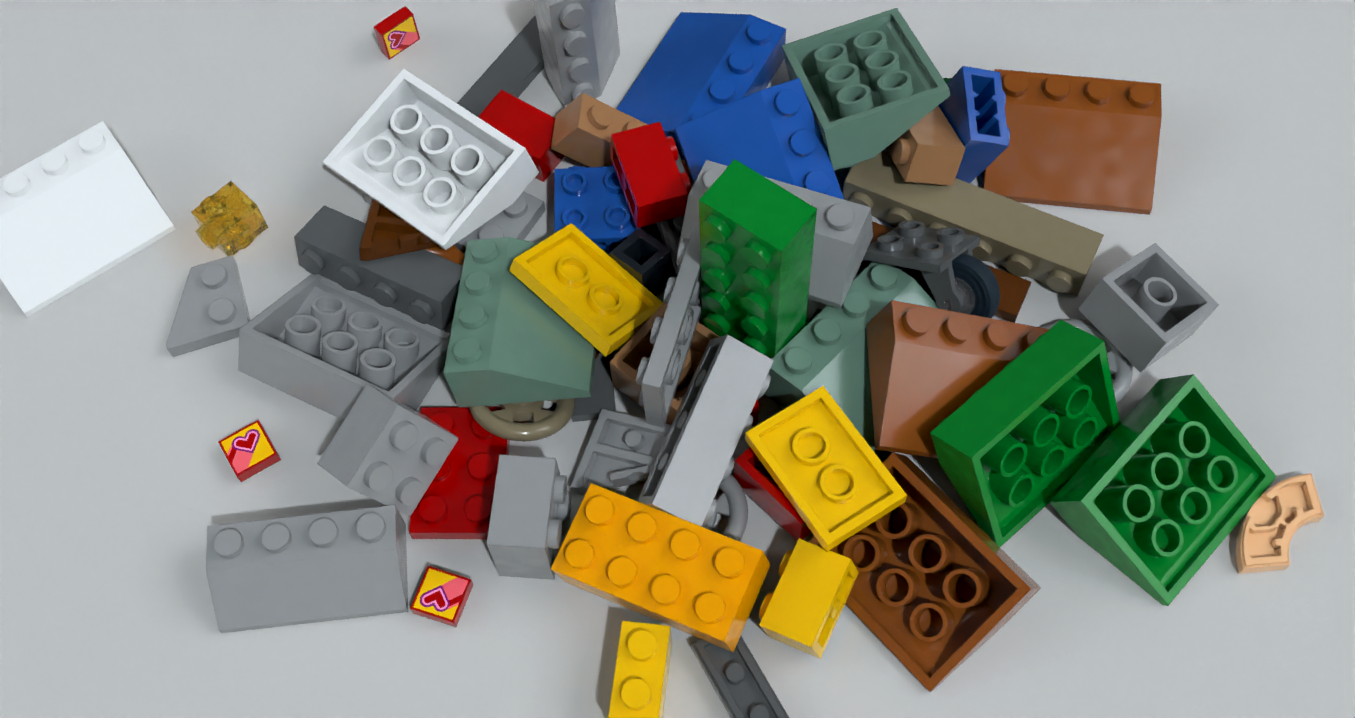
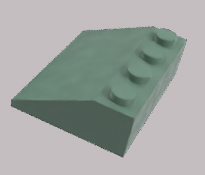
[782,8,950,171]
[443,237,596,408]
[764,262,938,459]

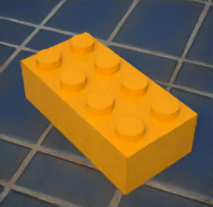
[551,483,771,652]

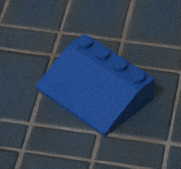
[617,12,786,160]
[674,78,845,200]

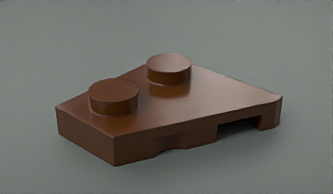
[360,199,439,261]

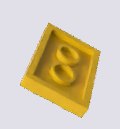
[509,223,663,357]
[745,386,907,552]

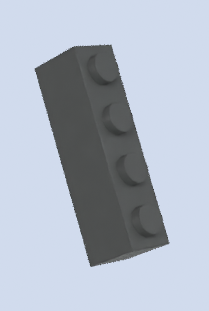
[294,205,463,331]

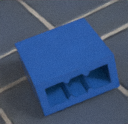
[938,66,1010,183]
[554,165,641,256]

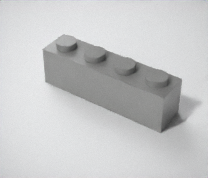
[638,334,774,527]

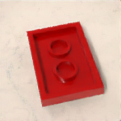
[409,407,510,539]

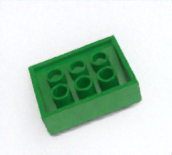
[930,320,1120,547]
[1050,374,1277,606]

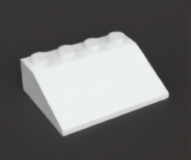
[323,69,539,250]
[0,121,176,317]

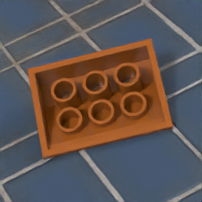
[983,69,1162,215]
[866,300,1049,458]
[809,453,1041,692]

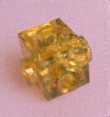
[191,181,268,256]

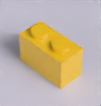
[759,538,859,659]
[608,621,672,718]

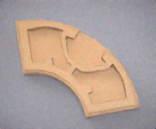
[1236,473,1324,574]

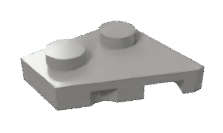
[166,255,250,357]
[570,409,671,495]

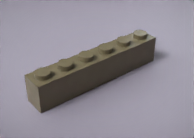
[843,150,1104,297]

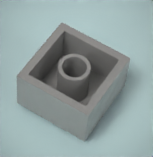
[1078,243,1219,372]
[317,384,459,516]
[486,455,571,580]

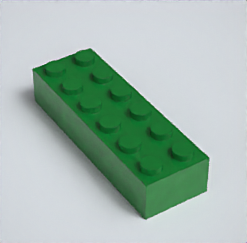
[699,159,817,359]

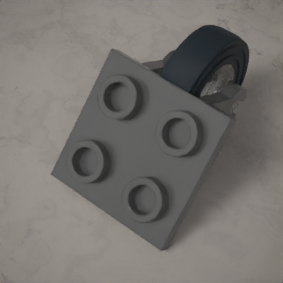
[863,221,1000,318]

